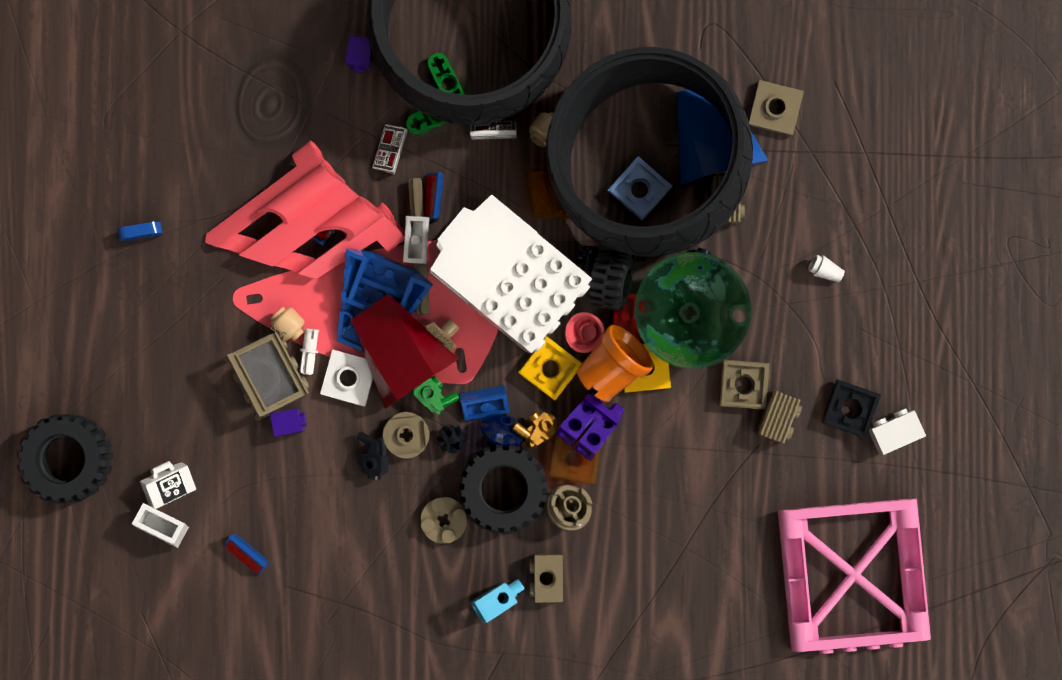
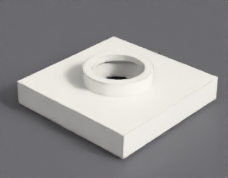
[320,350,373,406]

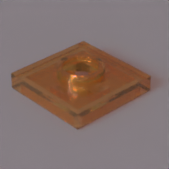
[549,435,601,485]

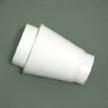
[808,254,845,283]

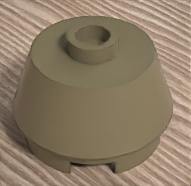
[547,485,592,530]

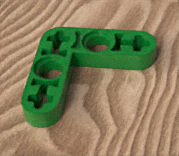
[406,53,465,136]

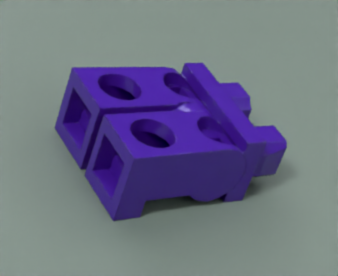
[556,390,624,462]

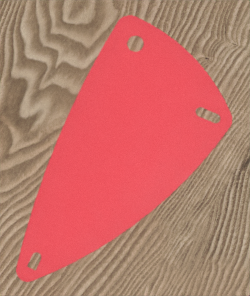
[233,240,498,384]

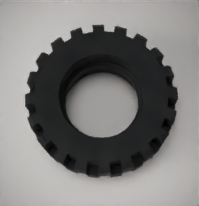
[17,414,113,504]
[459,444,548,534]

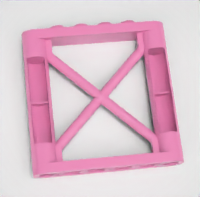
[778,498,931,654]

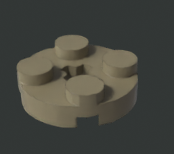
[383,412,430,459]
[421,497,467,544]

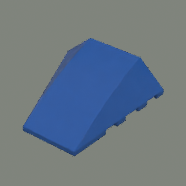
[676,89,768,187]
[337,248,433,352]

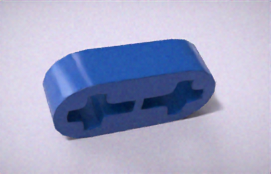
[117,222,163,241]

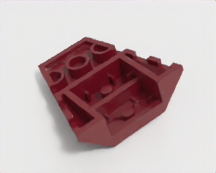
[351,294,459,409]

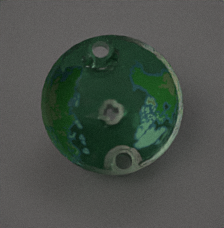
[633,252,751,369]

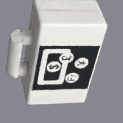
[140,461,196,509]

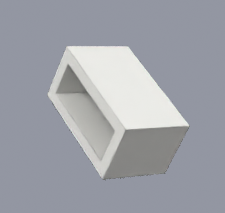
[869,408,926,455]
[132,503,189,548]

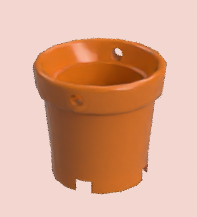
[577,325,654,402]

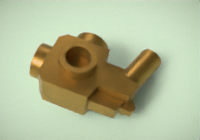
[511,411,558,448]

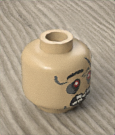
[270,307,305,341]

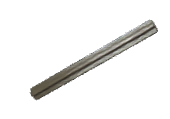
[408,178,430,315]

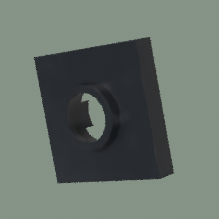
[821,379,881,438]

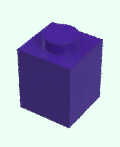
[346,36,373,73]
[270,408,307,437]

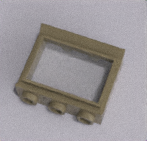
[224,332,309,421]

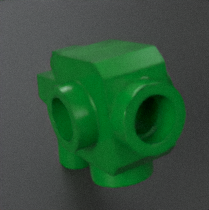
[411,376,460,415]

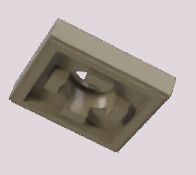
[749,80,804,136]
[719,360,769,410]

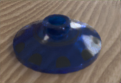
[481,414,525,447]

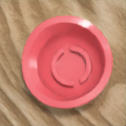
[565,312,605,353]

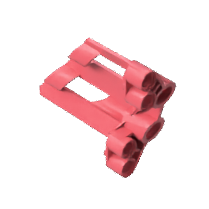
[205,141,405,279]

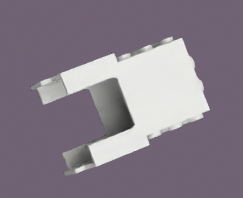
[429,195,592,353]

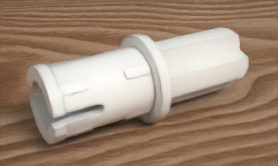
[300,328,319,375]

